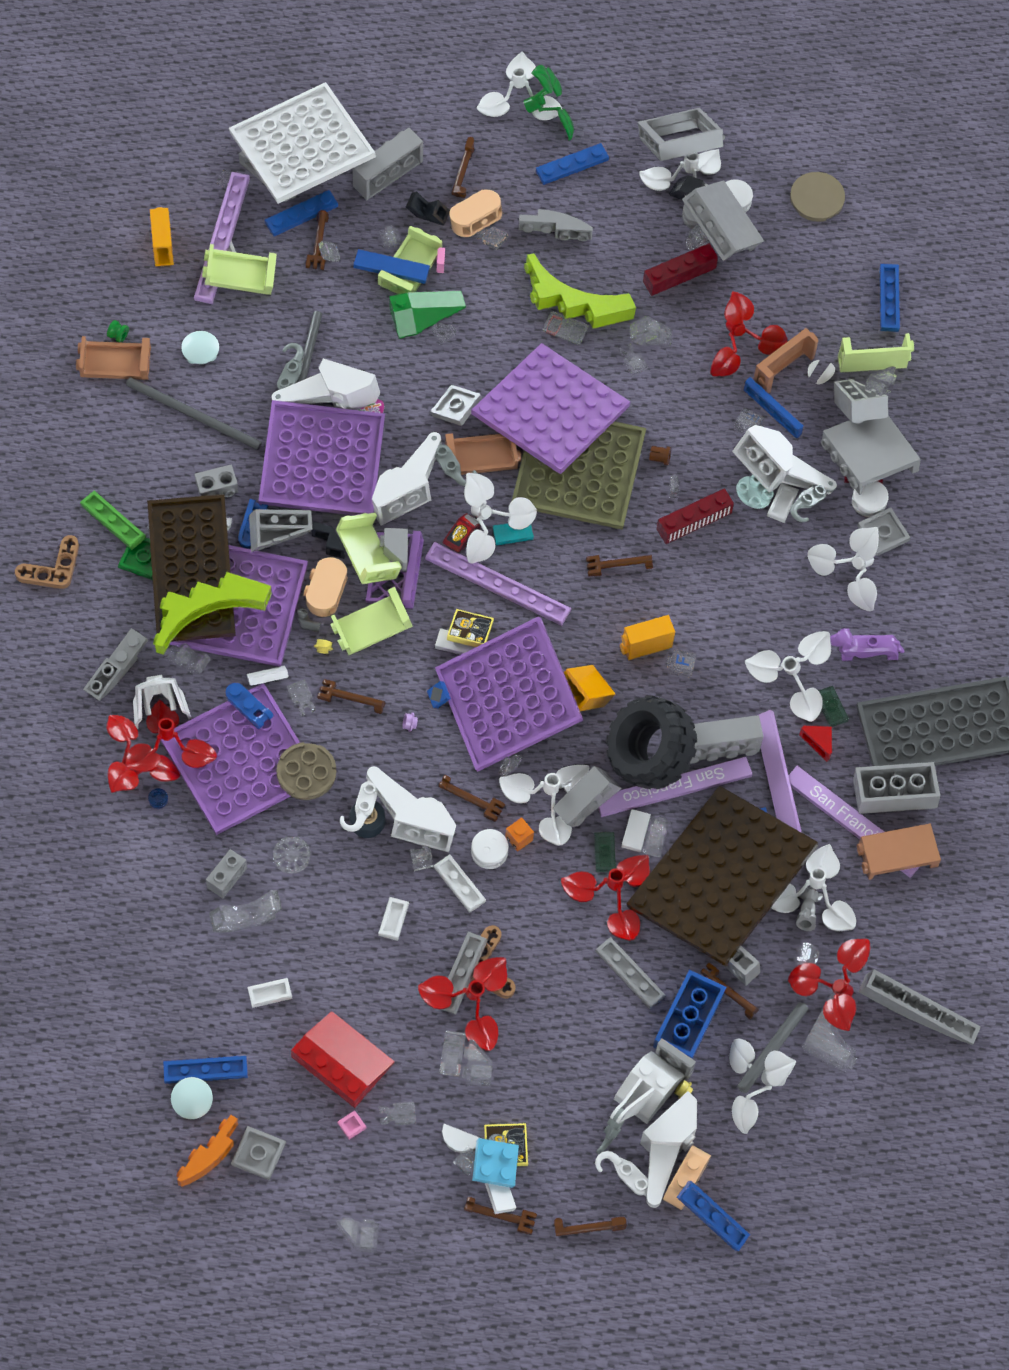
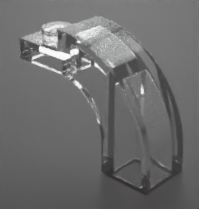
[209,890,282,932]

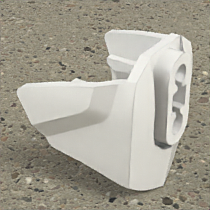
[133,675,192,729]

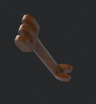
[451,137,474,198]
[306,210,329,270]
[586,555,653,576]
[317,679,386,714]
[438,775,505,822]
[700,963,759,1020]
[464,1197,537,1235]
[554,1217,627,1236]

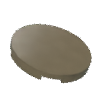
[790,172,845,222]
[276,742,336,800]

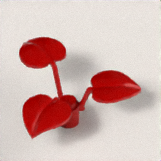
[710,291,788,376]
[125,700,217,772]
[106,715,180,793]
[561,855,650,941]
[788,939,870,1031]
[418,957,507,1051]

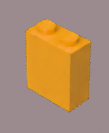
[150,207,174,266]
[620,615,675,660]
[564,665,616,711]

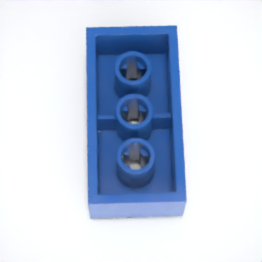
[653,970,726,1059]

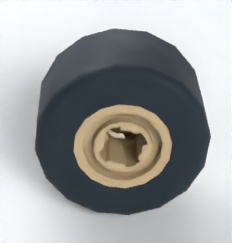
[349,801,385,838]

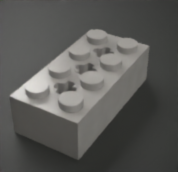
[353,128,423,200]
[690,715,763,764]
[853,762,940,814]

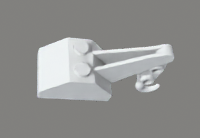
[340,766,456,852]
[595,1091,697,1208]

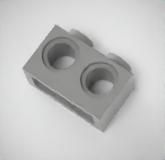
[195,464,238,497]
[206,849,247,899]
[723,946,760,986]

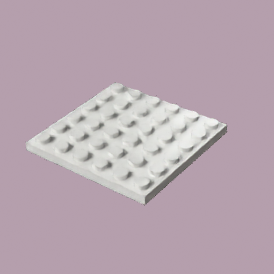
[229,82,376,204]

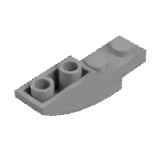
[519,209,593,241]
[83,628,148,701]

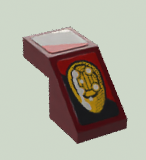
[442,513,481,552]

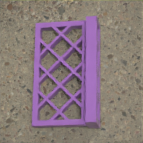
[366,531,424,609]

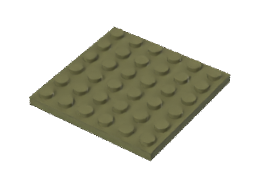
[511,421,646,530]

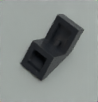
[669,175,705,200]
[406,191,450,226]
[311,522,345,559]

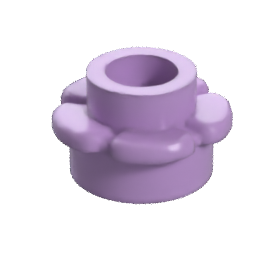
[402,712,418,732]

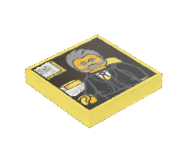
[447,609,494,647]
[484,1123,528,1166]

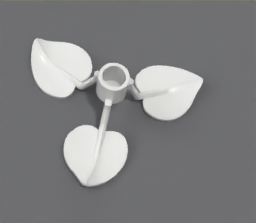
[477,52,562,120]
[639,149,721,197]
[464,473,537,563]
[808,527,879,611]
[745,631,831,722]
[499,765,589,846]
[771,844,856,931]
[729,1039,796,1134]

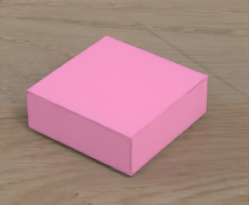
[436,248,445,273]
[337,1110,366,1140]

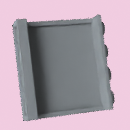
[682,180,764,261]
[821,415,921,495]

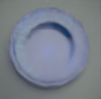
[148,788,168,809]

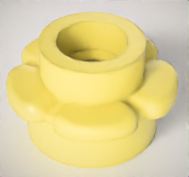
[314,639,333,654]
[674,1080,693,1099]

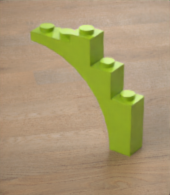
[524,253,636,329]
[153,572,272,655]

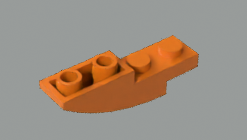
[176,1115,238,1187]

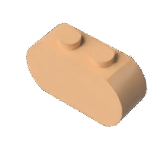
[450,190,502,237]
[303,558,348,617]
[663,1145,711,1210]

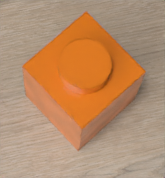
[505,817,534,852]

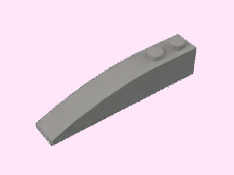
[858,969,981,1045]

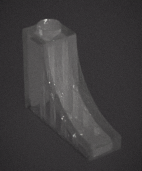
[802,993,857,1073]

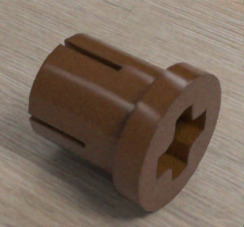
[649,446,672,465]

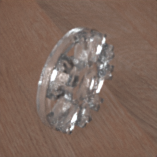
[273,836,311,873]

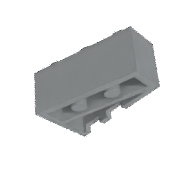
[834,379,888,424]
[249,509,312,552]
[552,766,622,827]

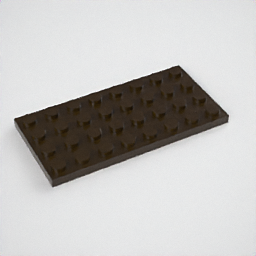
[147,494,236,642]

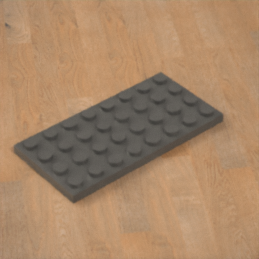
[856,676,1009,766]

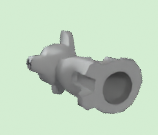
[796,886,823,931]

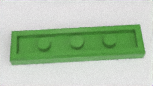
[80,491,146,550]

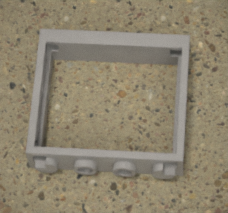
[638,108,725,161]

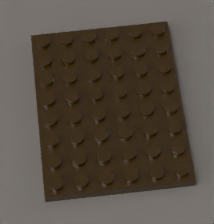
[626,786,818,967]

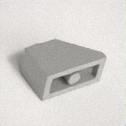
[380,528,408,572]

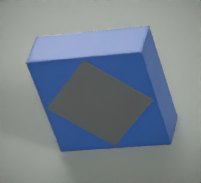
[427,681,451,708]

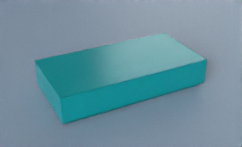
[492,523,534,546]

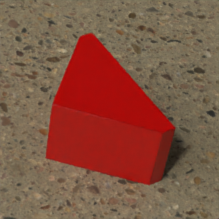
[799,725,832,762]

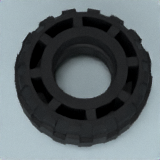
[606,696,697,790]

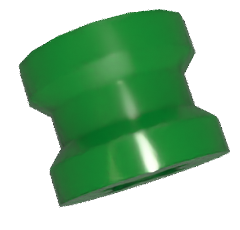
[107,320,129,343]

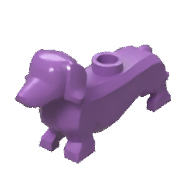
[830,628,905,661]

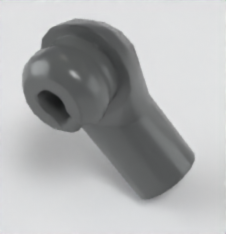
[296,608,321,632]

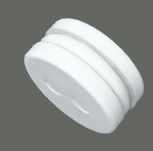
[725,180,753,213]
[852,481,889,517]
[471,829,509,869]

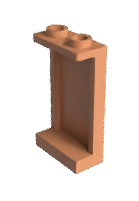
[753,328,818,394]
[76,336,151,380]
[445,433,521,475]
[857,823,941,880]

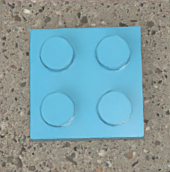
[472,1138,519,1188]

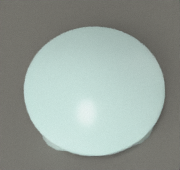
[182,331,219,364]
[736,475,774,509]
[171,1077,213,1119]

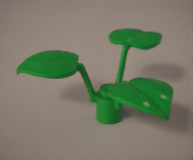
[524,65,574,141]

